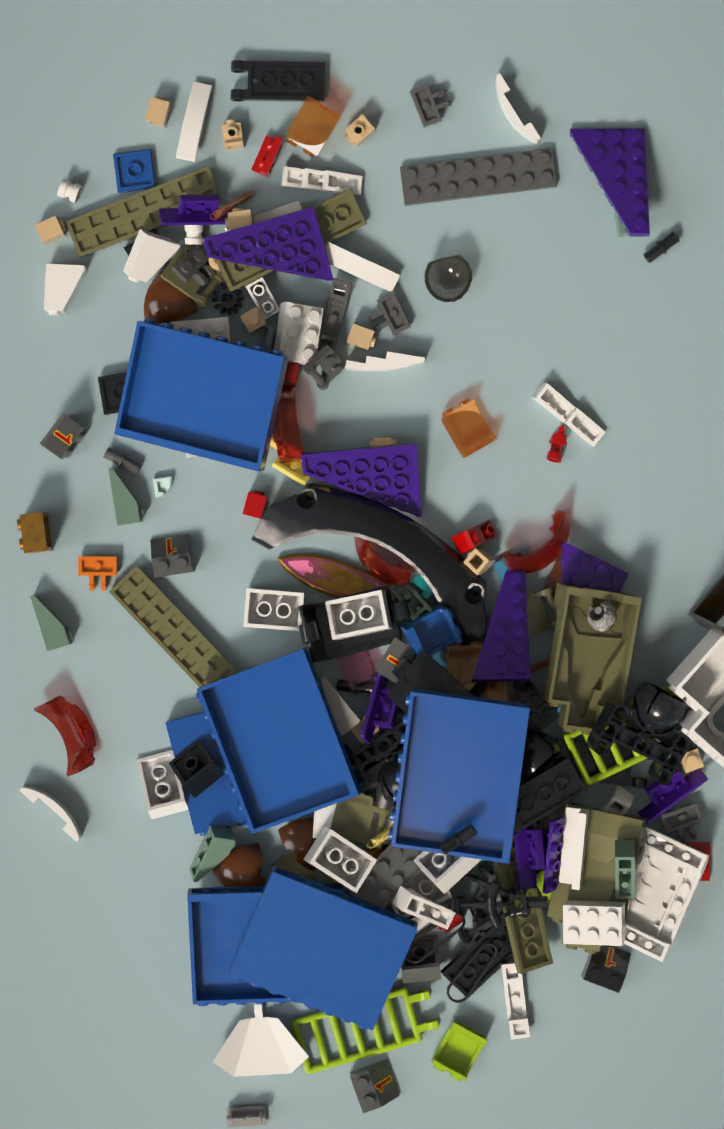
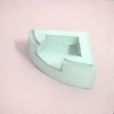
[153,476,173,498]

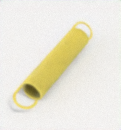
[367,824,394,848]

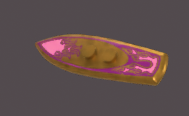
[277,554,398,603]

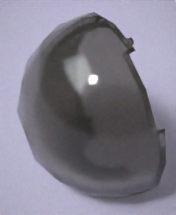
[424,255,472,302]

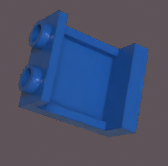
[401,605,462,658]

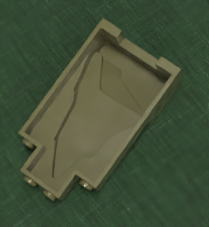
[543,583,642,735]
[547,802,647,954]

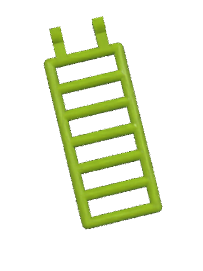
[563,684,681,786]
[291,987,439,1074]

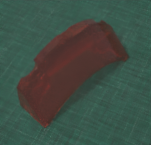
[272,385,305,463]
[498,510,570,573]
[355,537,419,585]
[33,696,96,777]

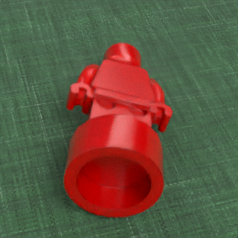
[546,425,567,463]

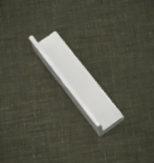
[559,807,589,890]

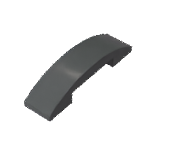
[317,278,352,353]

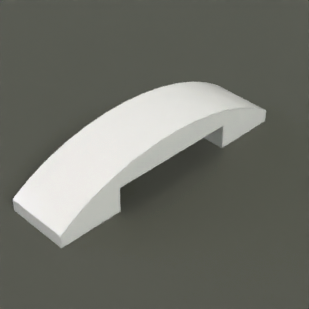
[496,73,541,144]
[20,786,82,842]
[501,962,530,1040]

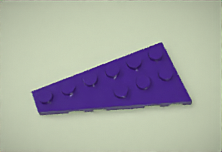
[472,570,531,682]

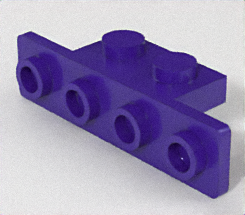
[158,194,232,225]
[360,673,399,744]
[638,768,708,825]
[514,811,546,889]
[542,817,565,894]

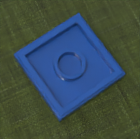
[113,149,156,193]

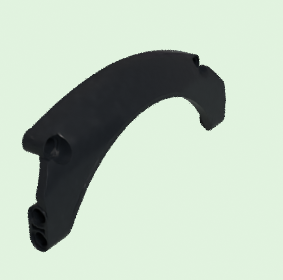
[251,483,488,663]

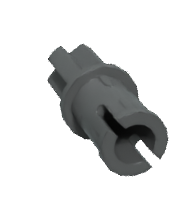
[103,447,141,475]

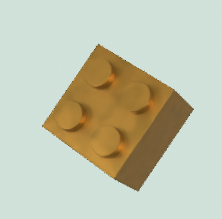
[17,512,52,554]

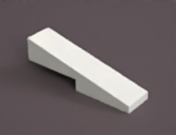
[532,382,606,447]

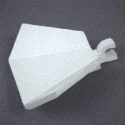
[213,1003,309,1077]

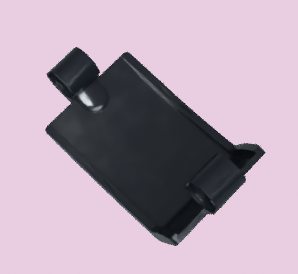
[298,586,411,662]
[388,651,476,713]

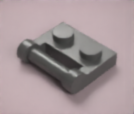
[304,345,345,390]

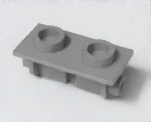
[226,1105,266,1127]

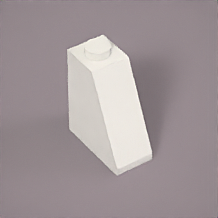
[123,229,180,283]
[44,264,87,316]

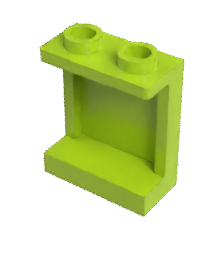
[431,1019,488,1081]

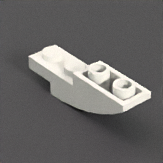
[245,277,280,320]

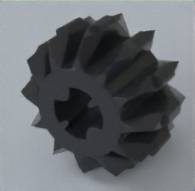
[212,283,244,316]

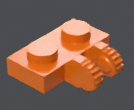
[78,556,117,591]

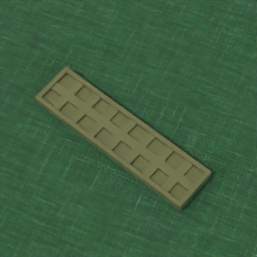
[65,166,223,258]
[109,565,239,687]

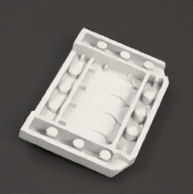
[624,827,709,962]

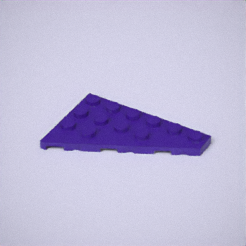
[570,128,650,237]
[202,207,334,281]
[301,443,422,517]
[561,541,629,593]

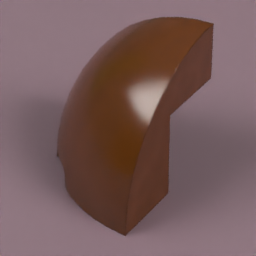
[144,271,198,324]
[278,818,317,871]
[212,843,263,887]

